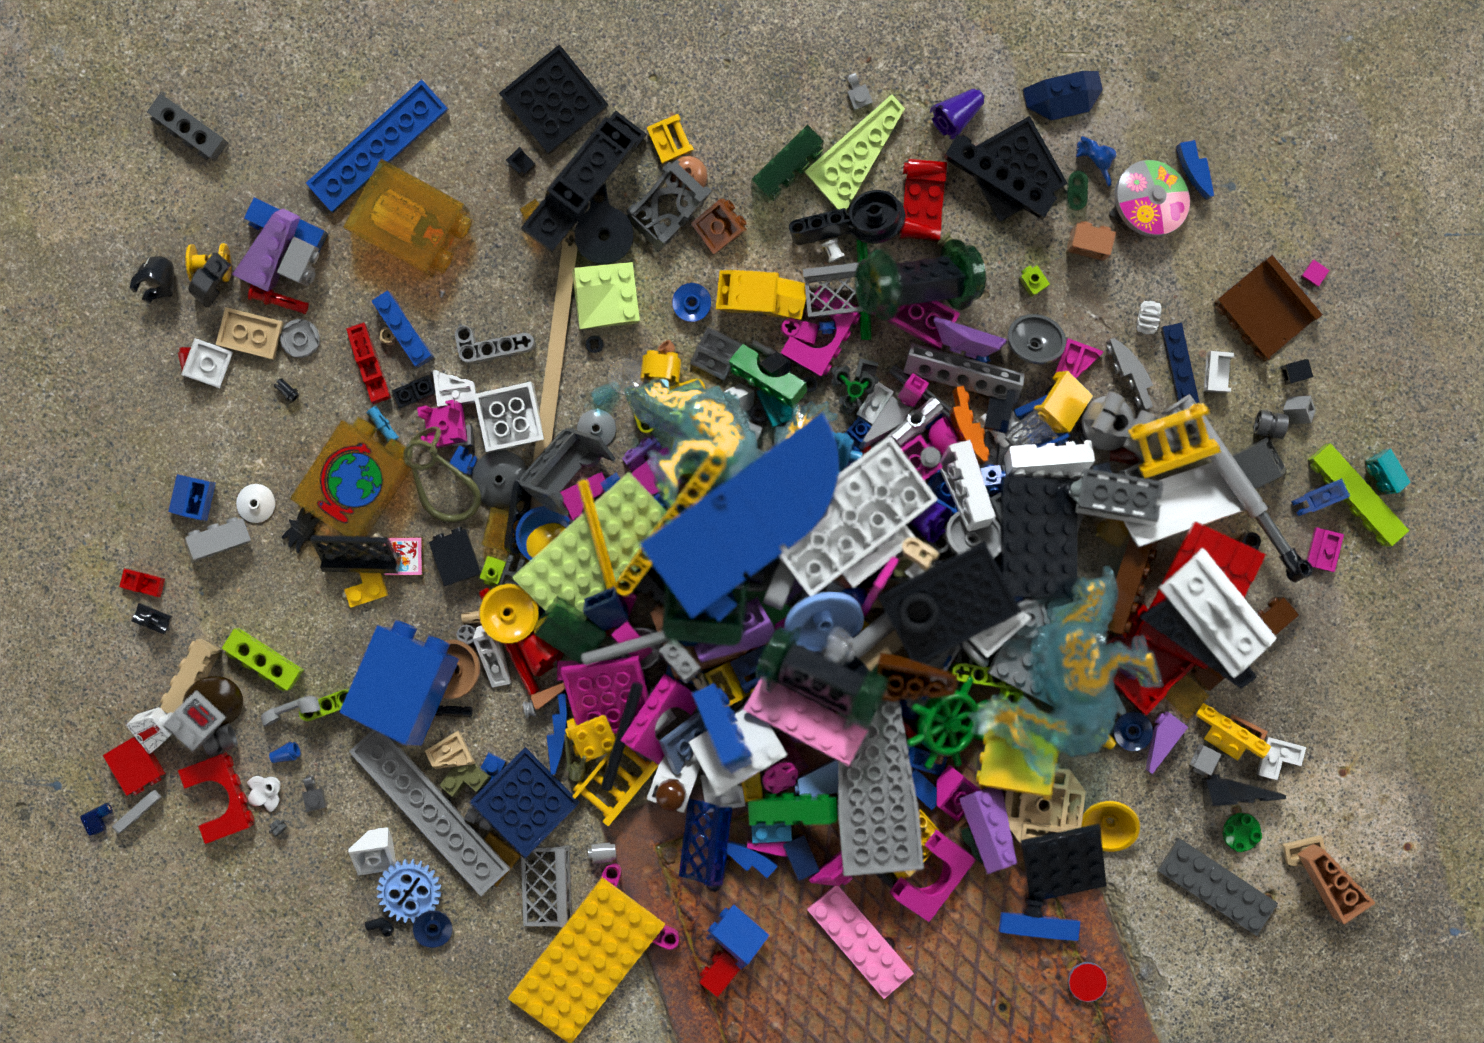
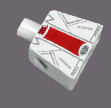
[126,707,173,754]

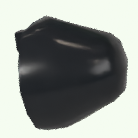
[129,256,174,304]

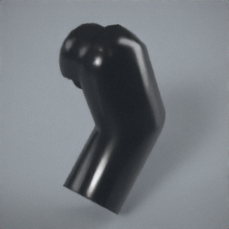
[365,918,394,937]

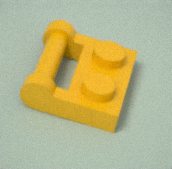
[646,114,694,164]

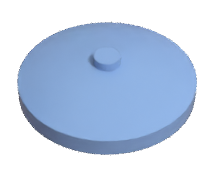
[785,592,864,653]

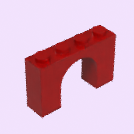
[178,752,254,844]

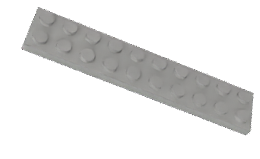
[349,729,511,896]

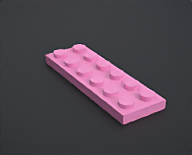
[743,675,868,766]
[807,886,914,999]

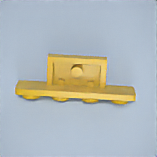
[1196,703,1271,761]

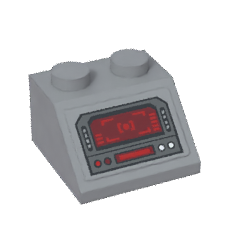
[164,691,226,752]

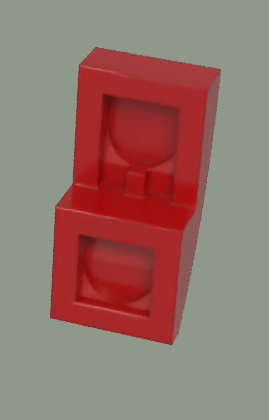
[119,568,165,597]

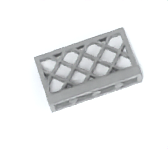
[803,260,887,318]
[521,846,572,928]

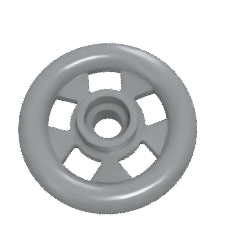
[960,639,989,667]

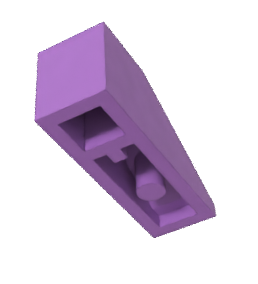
[1145,711,1188,774]

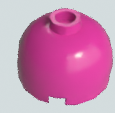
[928,417,960,455]

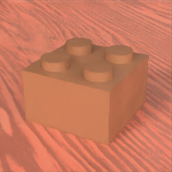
[1066,221,1116,261]

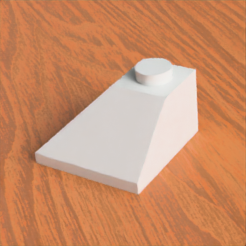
[349,827,396,876]

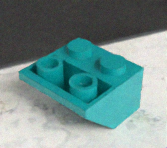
[1365,448,1411,495]

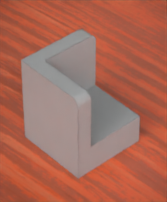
[1283,396,1316,424]

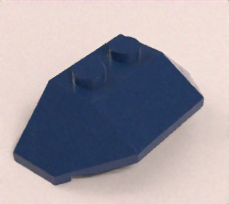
[1022,71,1103,121]

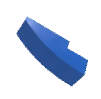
[1176,140,1215,200]
[718,839,778,878]

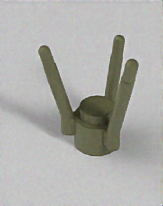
[564,734,590,781]

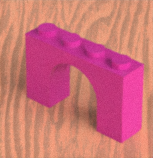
[780,285,861,378]
[560,472,606,521]
[621,674,697,764]
[889,829,976,922]

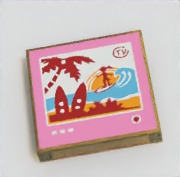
[383,537,424,576]

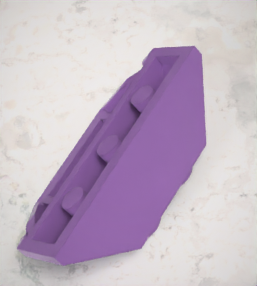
[934,317,1007,359]

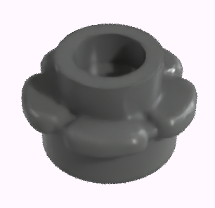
[269,819,288,837]

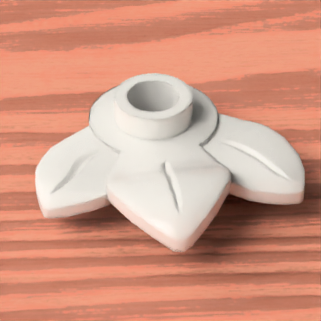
[247,776,281,812]

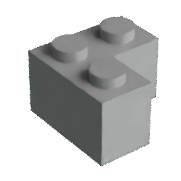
[277,236,319,286]

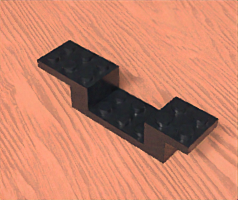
[521,110,647,253]

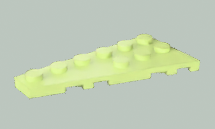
[804,94,905,210]

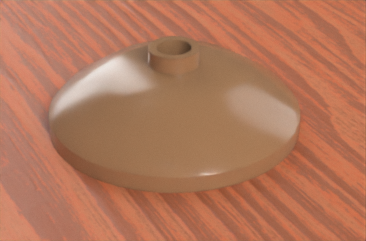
[443,640,480,699]

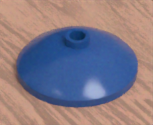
[516,506,570,560]

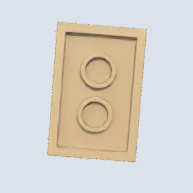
[216,307,284,360]

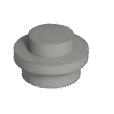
[920,447,940,467]

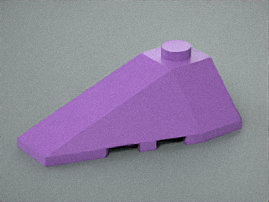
[694,598,778,662]

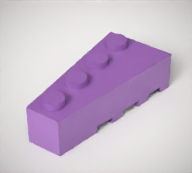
[232,209,300,291]
[959,787,1017,874]

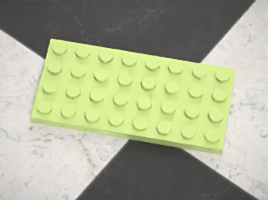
[513,472,671,633]

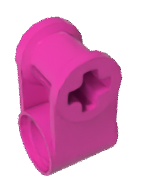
[781,318,820,345]

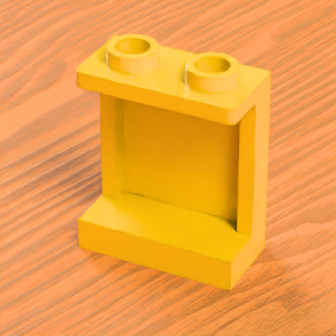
[1033,371,1093,433]

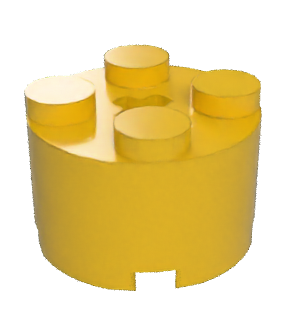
[640,350,681,386]

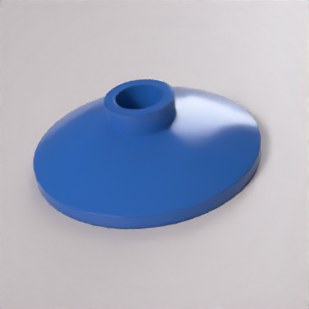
[672,283,711,322]

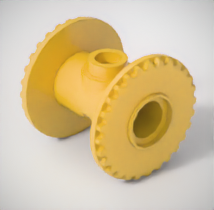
[185,243,232,282]

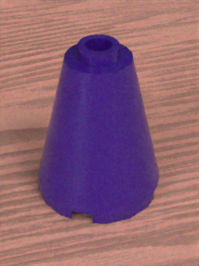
[930,89,984,140]
[908,503,952,543]

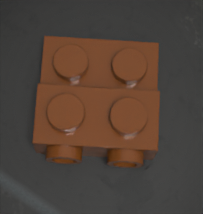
[691,199,747,254]

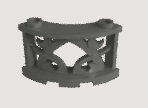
[626,160,712,252]

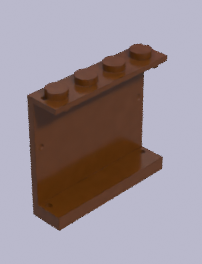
[1214,255,1323,362]

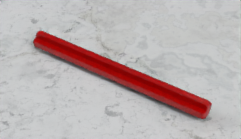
[479,588,539,695]

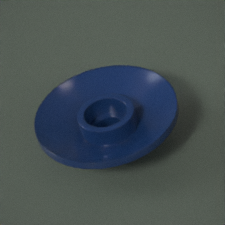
[1114,712,1153,751]
[413,910,453,948]

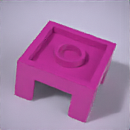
[417,399,468,448]

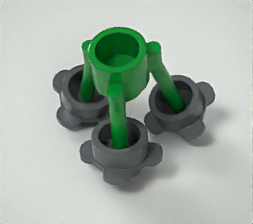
[831,365,879,414]

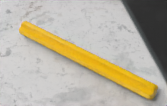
[578,480,616,589]

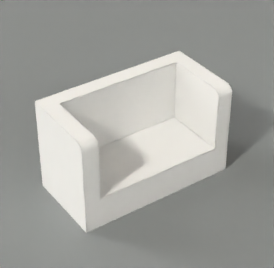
[1203,351,1234,393]

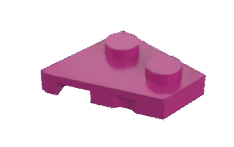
[1054,338,1103,378]

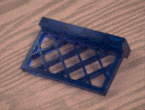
[679,798,732,886]

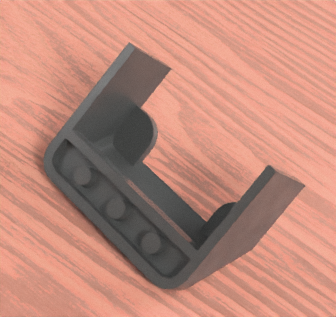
[519,428,616,516]

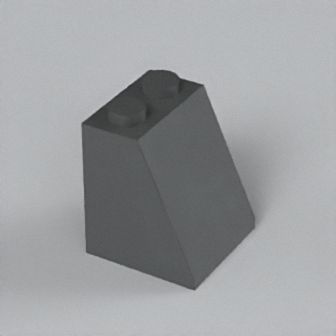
[1232,436,1287,489]

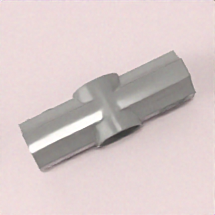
[889,397,944,448]

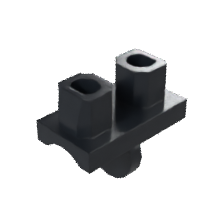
[131,603,173,634]

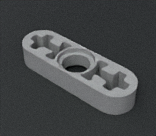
[112,790,162,835]

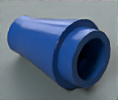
[269,742,300,764]

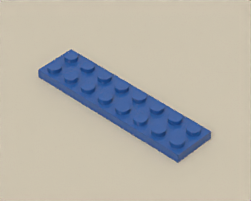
[306,79,449,213]

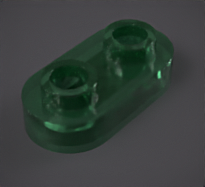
[1067,171,1088,211]

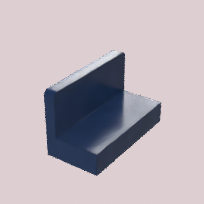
[783,834,820,880]

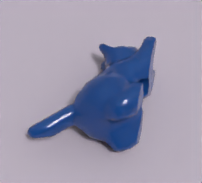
[1076,136,1116,187]

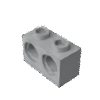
[659,637,701,684]

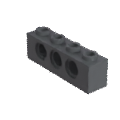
[147,93,229,161]

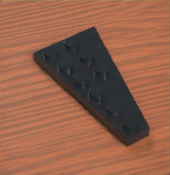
[1139,597,1257,689]

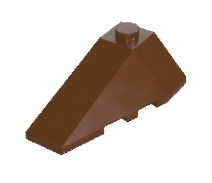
[873,653,958,702]

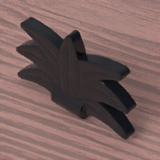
[282,507,324,553]

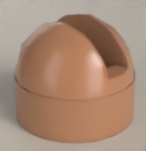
[658,340,675,355]

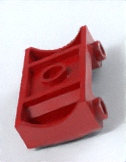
[900,159,947,242]

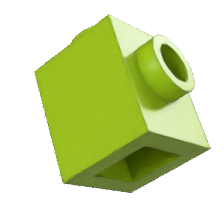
[1018,265,1050,297]
[480,556,506,587]

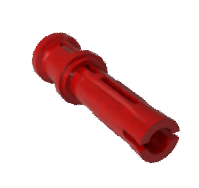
[248,284,309,315]

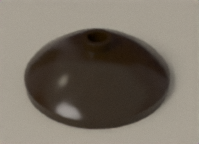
[182,676,243,727]

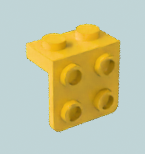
[565,715,615,763]

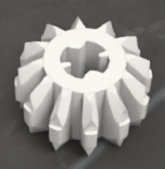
[1136,301,1161,334]

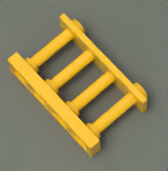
[1127,403,1221,479]
[572,745,659,826]

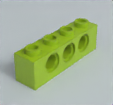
[222,628,304,691]

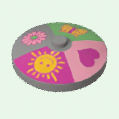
[1114,160,1190,237]

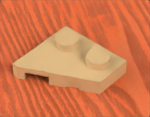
[425,731,475,769]
[1283,835,1325,868]

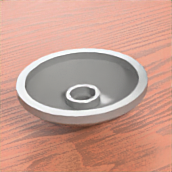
[946,511,1001,558]

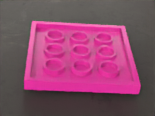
[561,656,649,734]

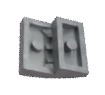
[690,327,743,380]

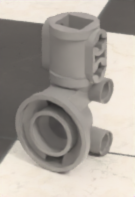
[1082,392,1182,472]

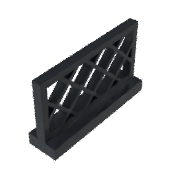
[311,535,401,573]

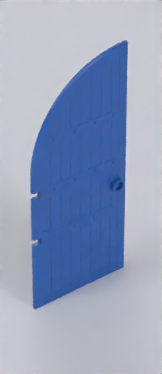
[639,412,839,618]

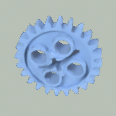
[377,859,441,923]

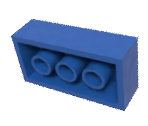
[693,684,753,773]

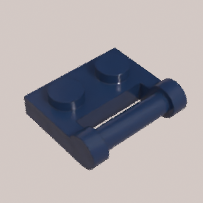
[730,645,780,694]

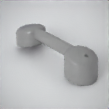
[260,696,321,727]

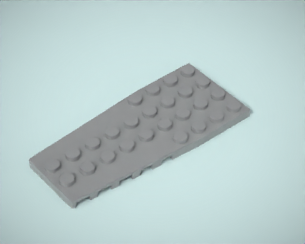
[838,692,924,876]

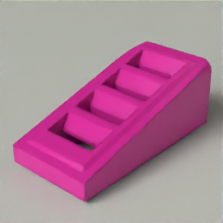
[747,840,787,857]

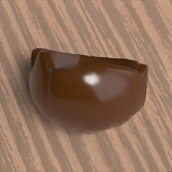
[655,779,686,812]

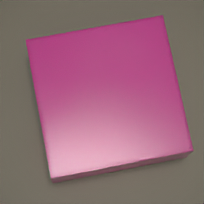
[1301,259,1330,287]

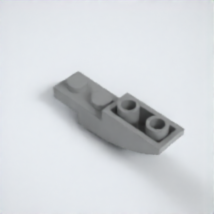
[1106,338,1153,410]

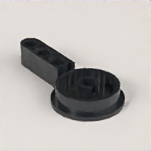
[575,182,634,265]
[789,190,906,245]

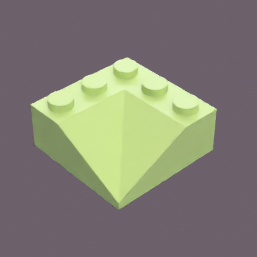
[572,262,640,330]

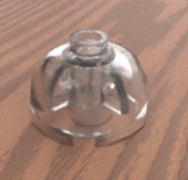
[820,626,856,665]

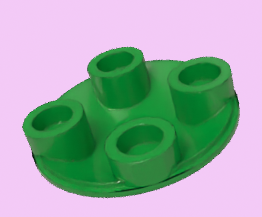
[1222,813,1262,852]

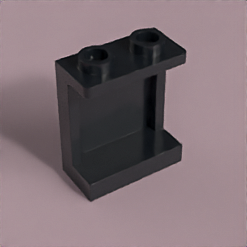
[429,527,482,586]

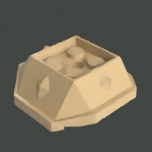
[1004,768,1086,843]

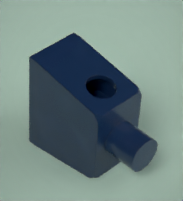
[583,586,629,631]

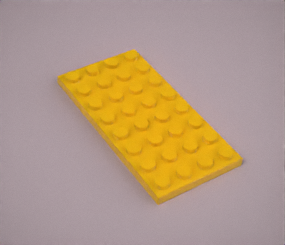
[508,877,665,1043]

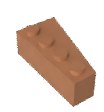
[1297,844,1375,924]

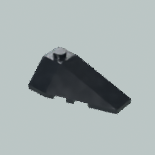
[1202,774,1286,806]

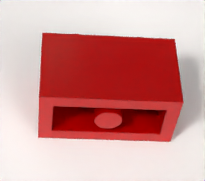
[699,949,740,997]

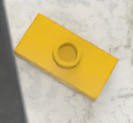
[741,771,763,803]

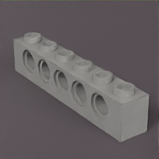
[903,343,1025,403]

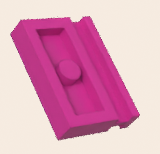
[1306,527,1344,572]

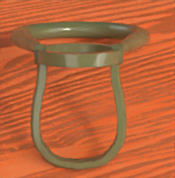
[404,426,481,523]

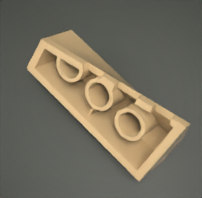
[160,639,222,713]

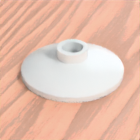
[236,484,276,523]

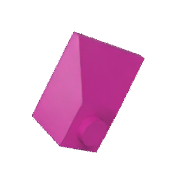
[937,765,980,821]

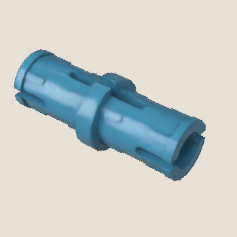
[366,406,399,444]

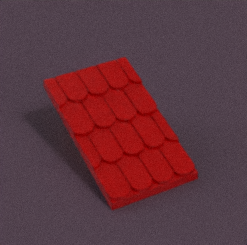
[1135,521,1266,669]

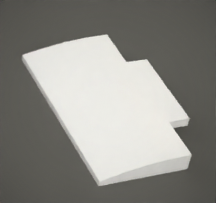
[779,436,938,597]

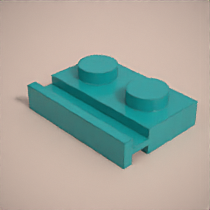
[756,390,799,428]

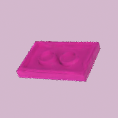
[861,557,898,616]

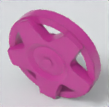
[763,762,798,794]

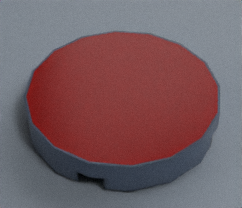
[1067,962,1108,1002]

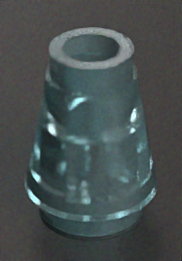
[590,381,620,406]

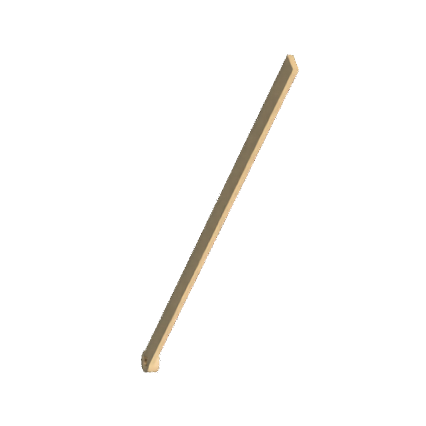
[519,231,578,586]

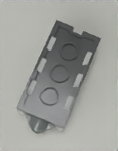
[1069,468,1164,526]

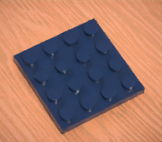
[469,747,580,859]

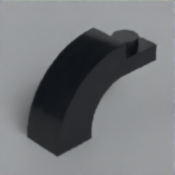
[189,252,231,307]

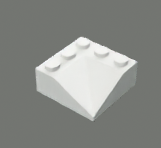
[473,382,544,453]

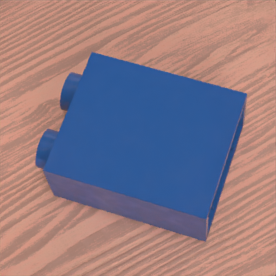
[339,620,459,746]

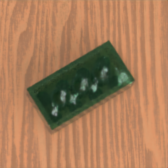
[751,124,824,203]

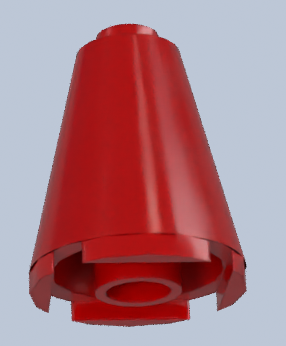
[516,628,565,677]

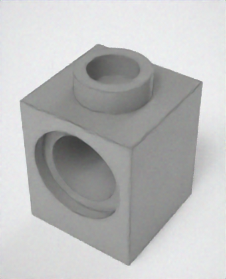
[1189,744,1221,776]

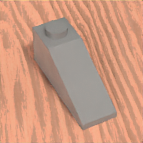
[858,396,911,450]

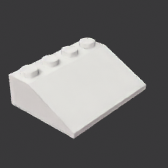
[689,710,787,796]

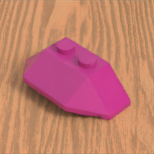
[808,850,853,886]

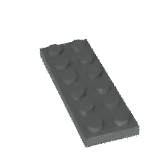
[1157,838,1278,936]

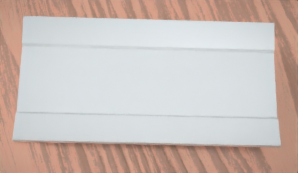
[1124,462,1245,547]
[1159,548,1276,678]

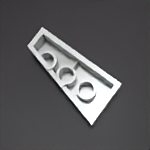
[939,440,995,532]
[1004,440,1095,480]

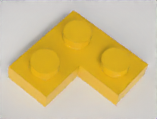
[344,573,388,608]

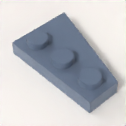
[659,711,708,775]

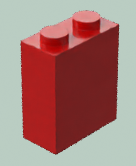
[102,736,166,796]

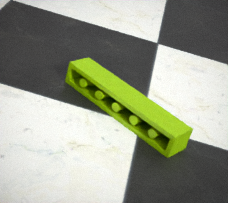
[1308,443,1409,546]

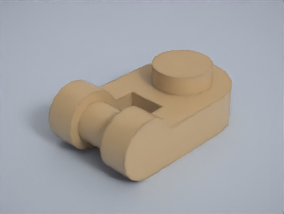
[902,538,939,571]

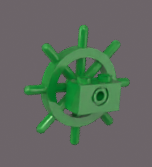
[907,676,990,770]

